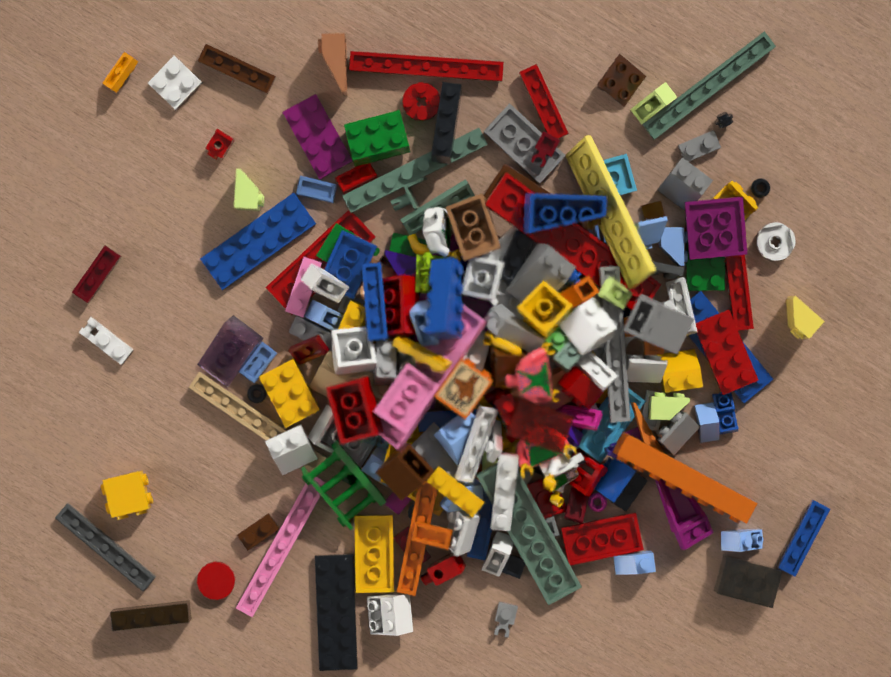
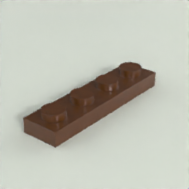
[198,44,276,94]

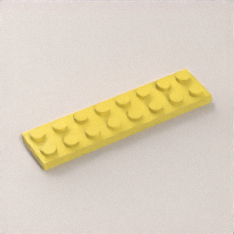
[565,135,656,289]

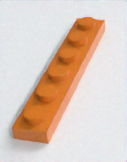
[397,482,438,596]

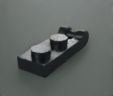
[499,231,534,286]

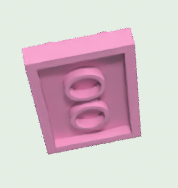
[374,363,440,434]

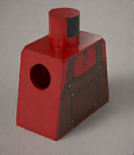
[420,552,466,586]

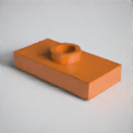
[411,521,453,550]

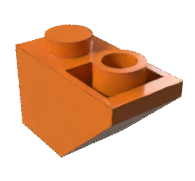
[559,276,599,309]

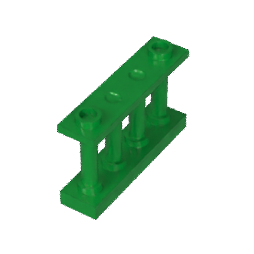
[301,440,386,530]

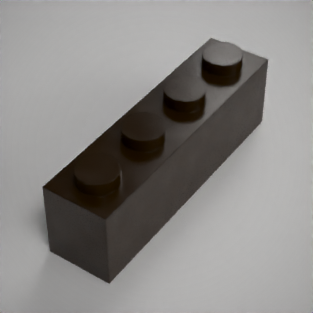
[110,600,192,631]

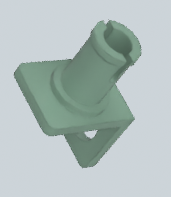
[391,177,427,211]

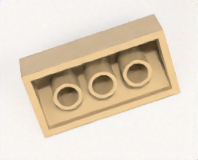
[309,350,391,406]

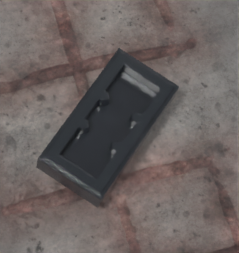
[610,472,648,512]

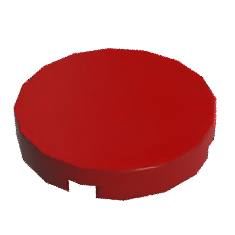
[197,561,236,600]

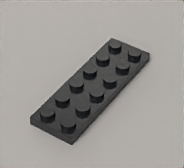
[315,554,358,671]

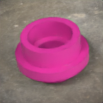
[588,493,607,512]

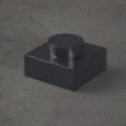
[502,554,525,579]

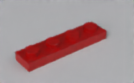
[519,64,569,139]
[725,255,754,331]

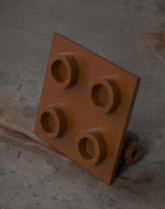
[597,54,646,107]

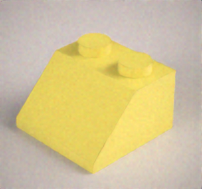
[786,296,825,339]

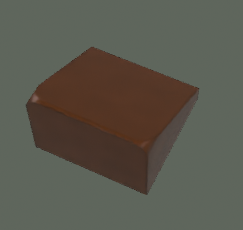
[641,201,665,221]

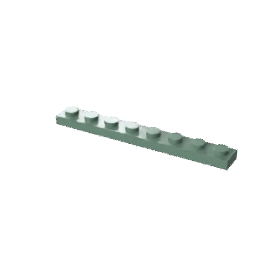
[643,31,776,140]
[342,128,488,213]

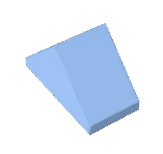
[694,402,720,443]

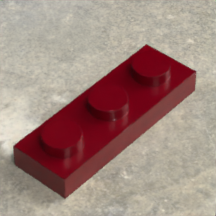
[72,245,122,303]

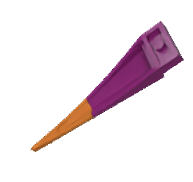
[631,402,714,550]

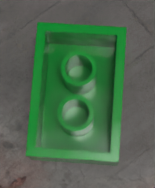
[344,110,410,167]

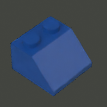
[595,457,636,503]

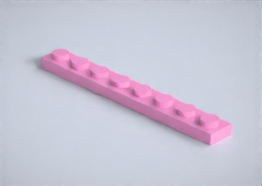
[236,477,326,617]

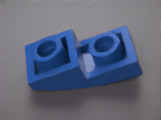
[712,392,739,435]

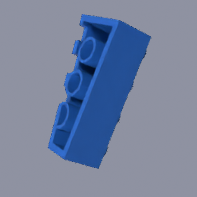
[524,193,607,233]
[424,258,464,340]

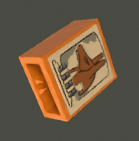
[434,358,493,420]

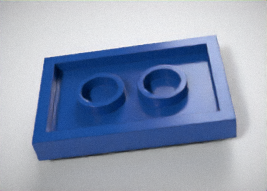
[324,230,378,299]

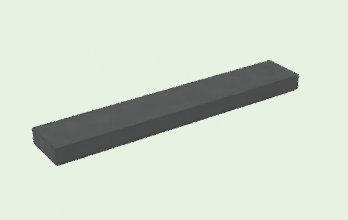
[55,503,156,592]

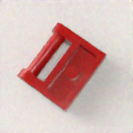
[569,448,608,497]

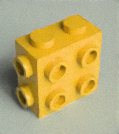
[101,470,153,520]

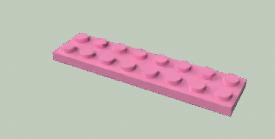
[378,304,486,450]

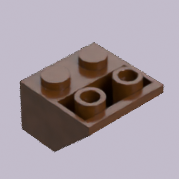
[375,443,434,500]

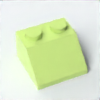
[234,169,265,211]

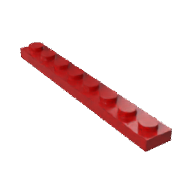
[349,51,504,82]

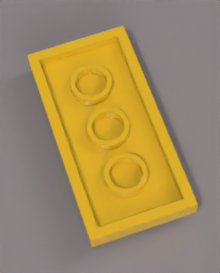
[354,515,394,593]

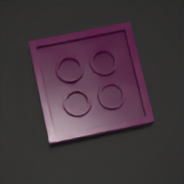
[684,197,748,260]

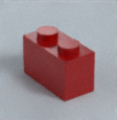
[558,366,604,410]

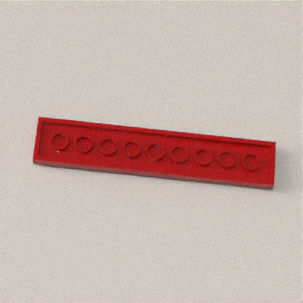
[484,172,662,311]

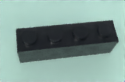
[431,82,462,165]

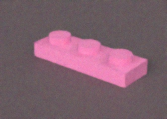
[285,257,322,318]

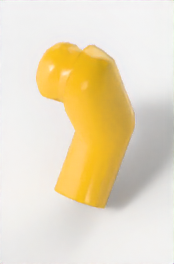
[407,233,430,255]

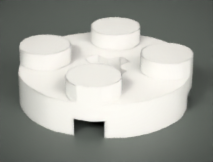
[756,222,795,261]

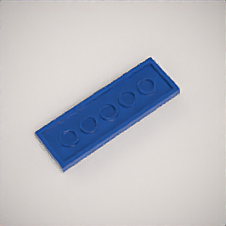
[200,193,316,290]
[687,291,773,403]

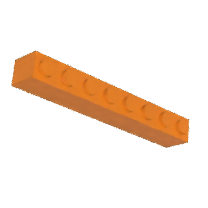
[612,432,758,524]

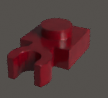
[531,131,560,168]

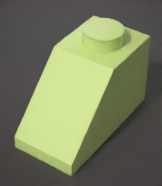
[630,82,677,124]

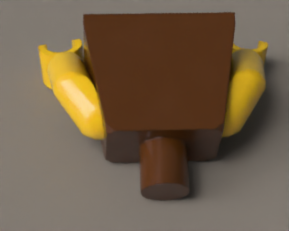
[483,330,526,389]

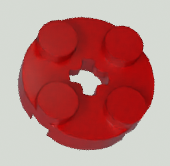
[402,82,440,121]

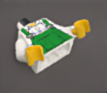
[423,207,462,261]
[539,453,586,508]

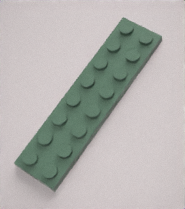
[476,463,582,605]

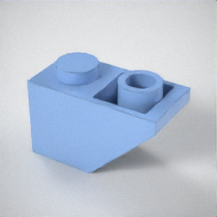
[659,227,688,266]
[721,529,763,552]

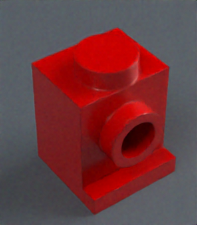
[205,129,235,160]

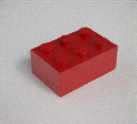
[382,274,419,339]
[326,376,384,444]

